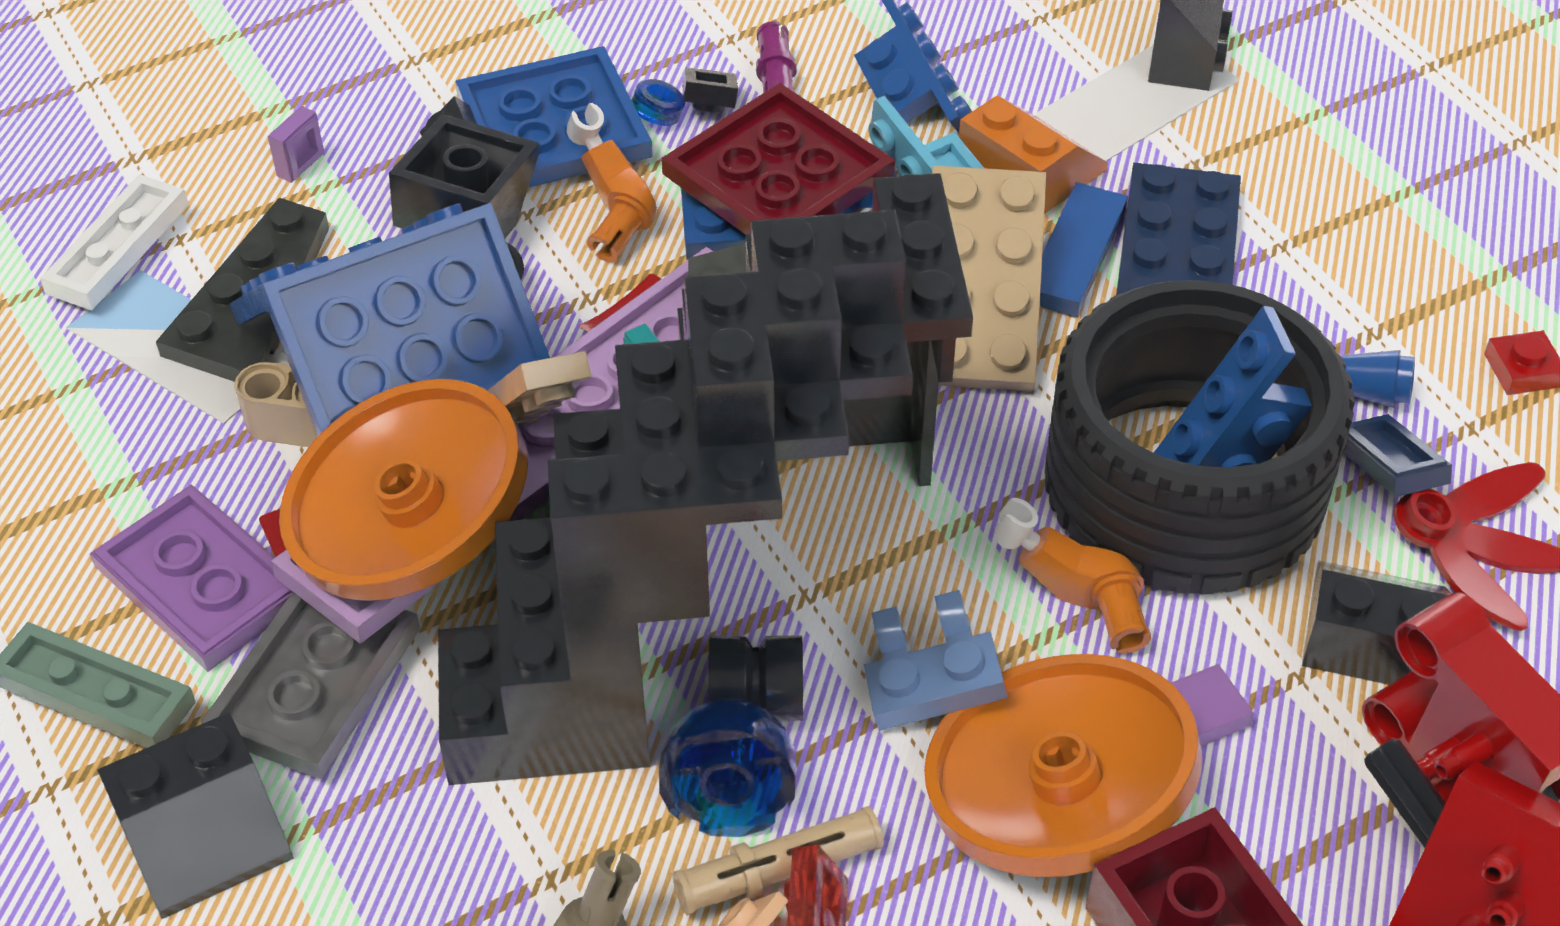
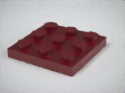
[661,83,895,235]

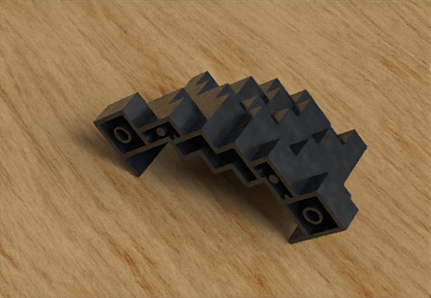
[438,173,973,786]

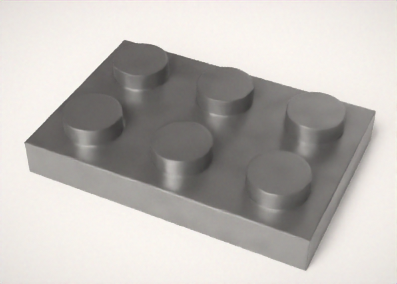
[201,592,420,780]

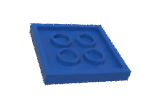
[455,46,653,188]

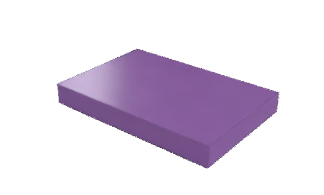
[89,484,293,672]

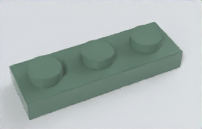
[0,621,196,748]

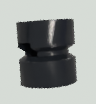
[708,635,803,721]

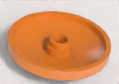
[279,379,528,601]
[924,654,1202,877]

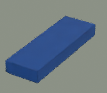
[1040,182,1128,317]

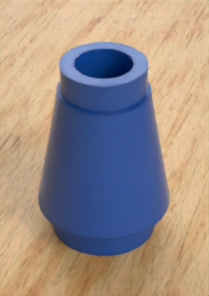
[1341,350,1415,408]

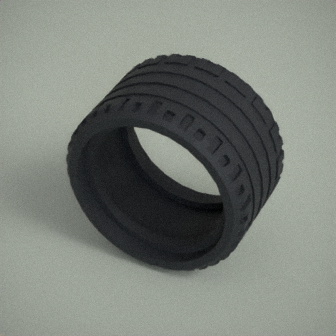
[1044,280,1355,595]

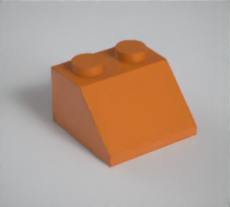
[959,95,1108,214]

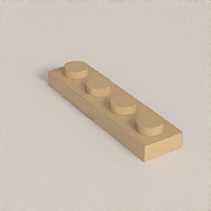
[487,351,592,426]

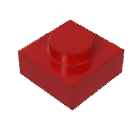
[1484,330,1560,395]

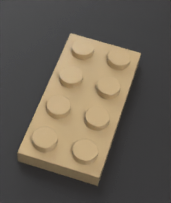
[932,165,1046,392]

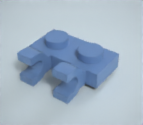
[864,590,1008,731]

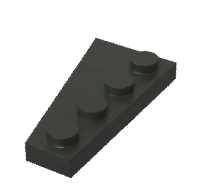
[156,198,329,382]

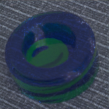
[631,79,686,126]

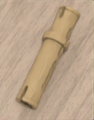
[672,806,884,915]

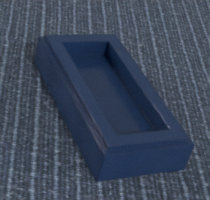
[1344,414,1452,497]

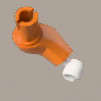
[567,103,657,262]
[995,498,1151,653]

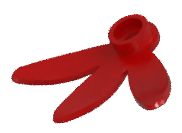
[1393,462,1560,631]

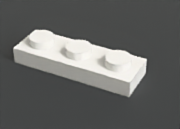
[40,174,189,311]

